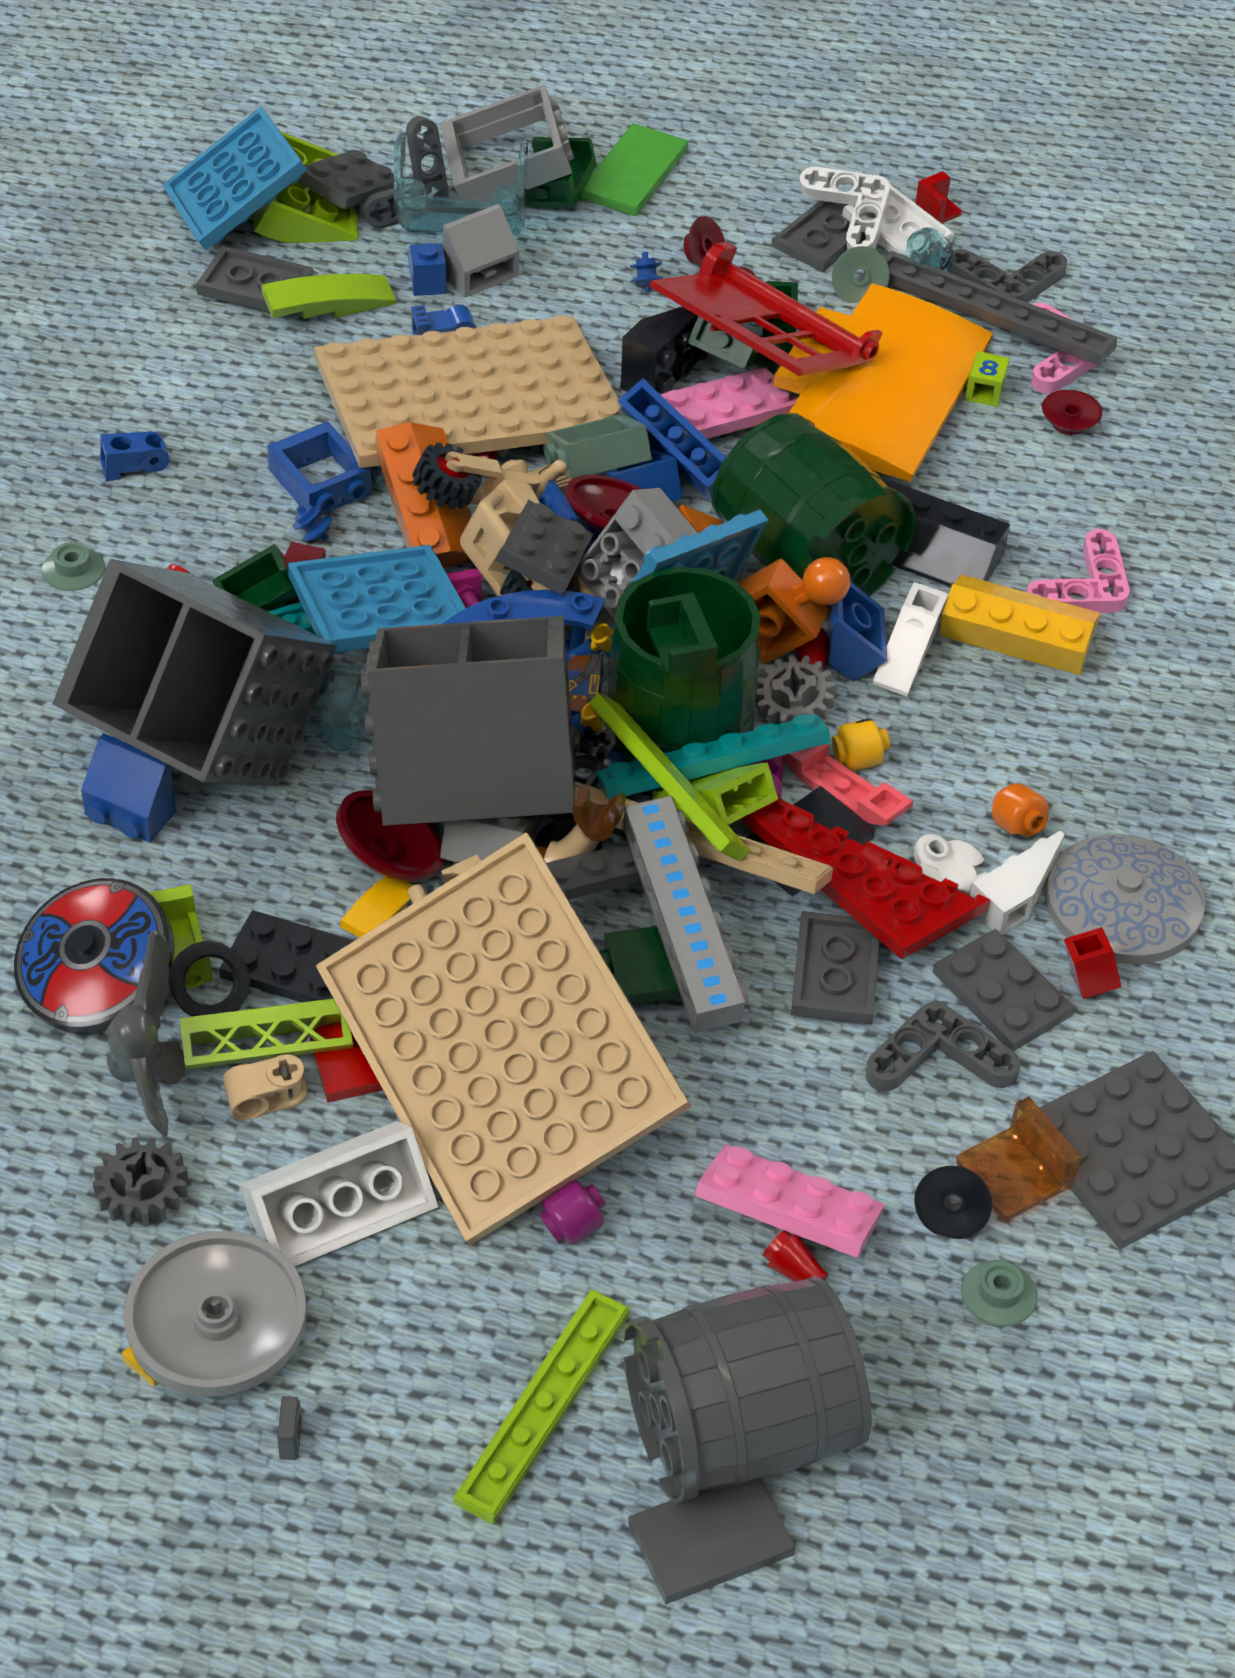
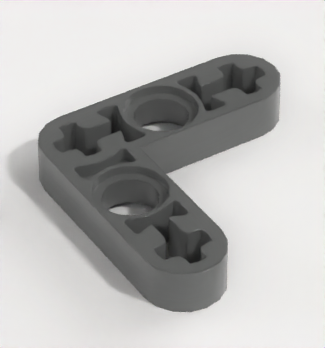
[359,116,449,227]
[947,249,1067,302]
[865,1002,1020,1091]

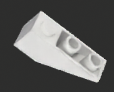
[872,582,948,697]
[970,831,1064,935]

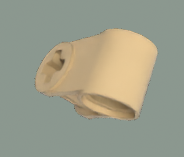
[223,1054,308,1121]

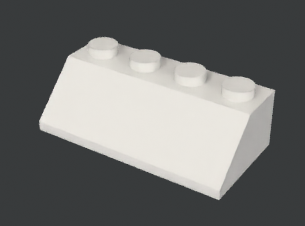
[239,1121,439,1267]

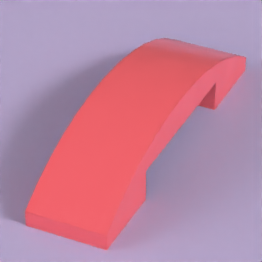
[781,744,913,826]

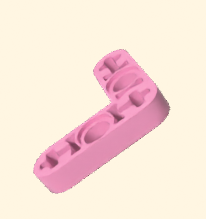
[1031,303,1097,394]
[1026,529,1130,613]

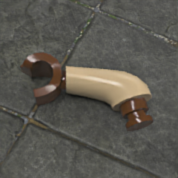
[538,787,626,863]

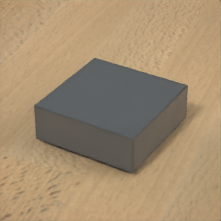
[277,1396,302,1460]

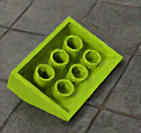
[253,131,358,243]

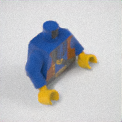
[566,623,614,733]

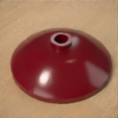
[565,475,642,534]
[336,790,444,882]

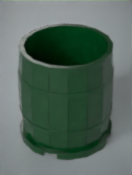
[712,413,916,607]
[605,567,761,763]

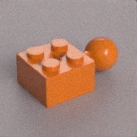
[738,557,851,664]

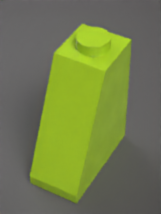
[652,763,778,825]

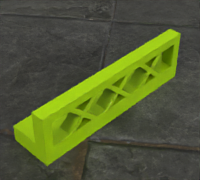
[179,999,353,1070]

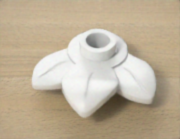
[914,834,984,895]

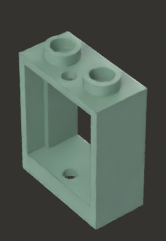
[543,413,652,479]

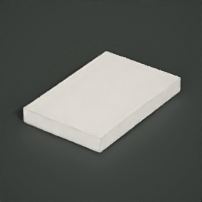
[842,185,955,262]

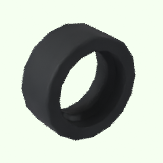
[168,940,250,1017]

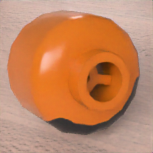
[992,783,1049,840]

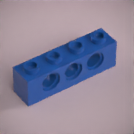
[617,379,726,503]

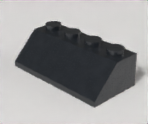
[881,477,1010,587]

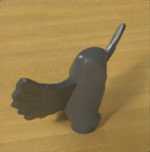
[105,930,186,1136]

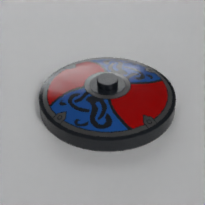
[14,878,175,1034]

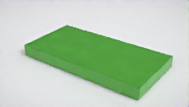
[580,123,688,216]

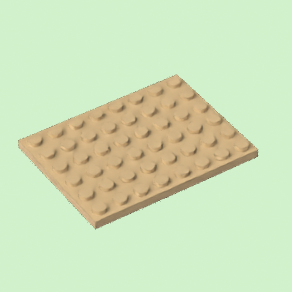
[314,315,622,468]
[316,832,692,1245]

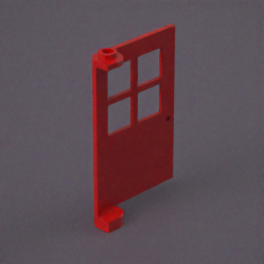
[649,242,883,377]

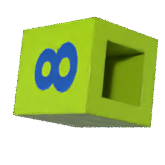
[965,351,1010,407]

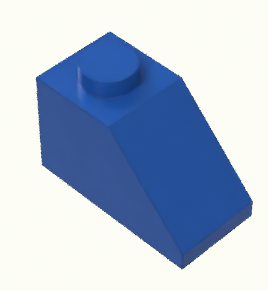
[407,243,446,296]

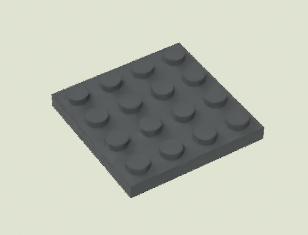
[1018,1051,1235,1249]

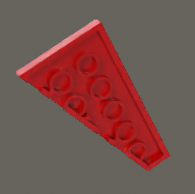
[742,798,991,960]

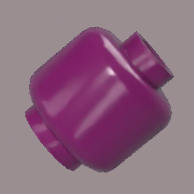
[539,1180,606,1245]

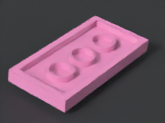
[660,367,798,439]
[695,1144,885,1258]

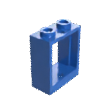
[267,421,372,515]

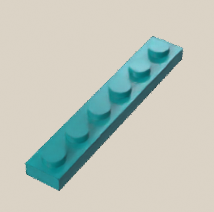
[597,714,831,801]

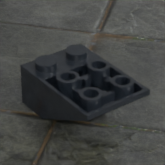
[620,306,709,394]

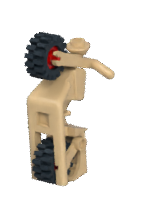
[412,442,595,630]

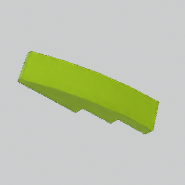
[262,273,397,319]

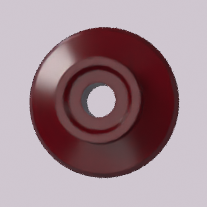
[683,216,725,268]
[1042,390,1103,435]

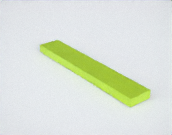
[589,693,751,861]
[453,1289,630,1525]

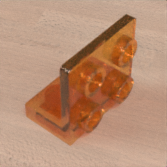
[956,1096,1081,1221]

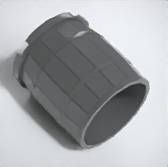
[623,1276,872,1505]

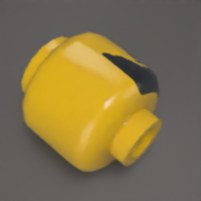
[832,718,890,771]

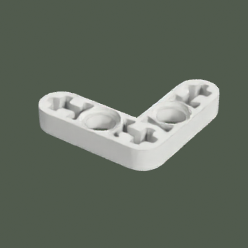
[800,167,890,250]

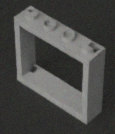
[440,84,574,212]

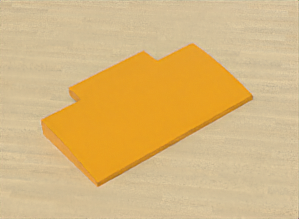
[773,283,993,482]

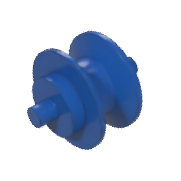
[630,252,663,292]
[293,504,332,542]

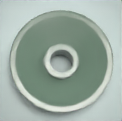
[832,246,890,303]
[41,542,105,591]
[961,1260,1038,1327]

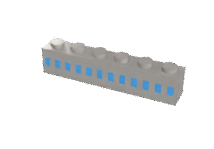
[623,796,749,1033]

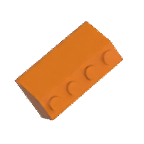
[375,422,471,568]

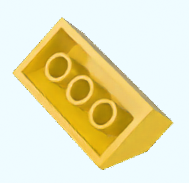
[940,574,1101,675]

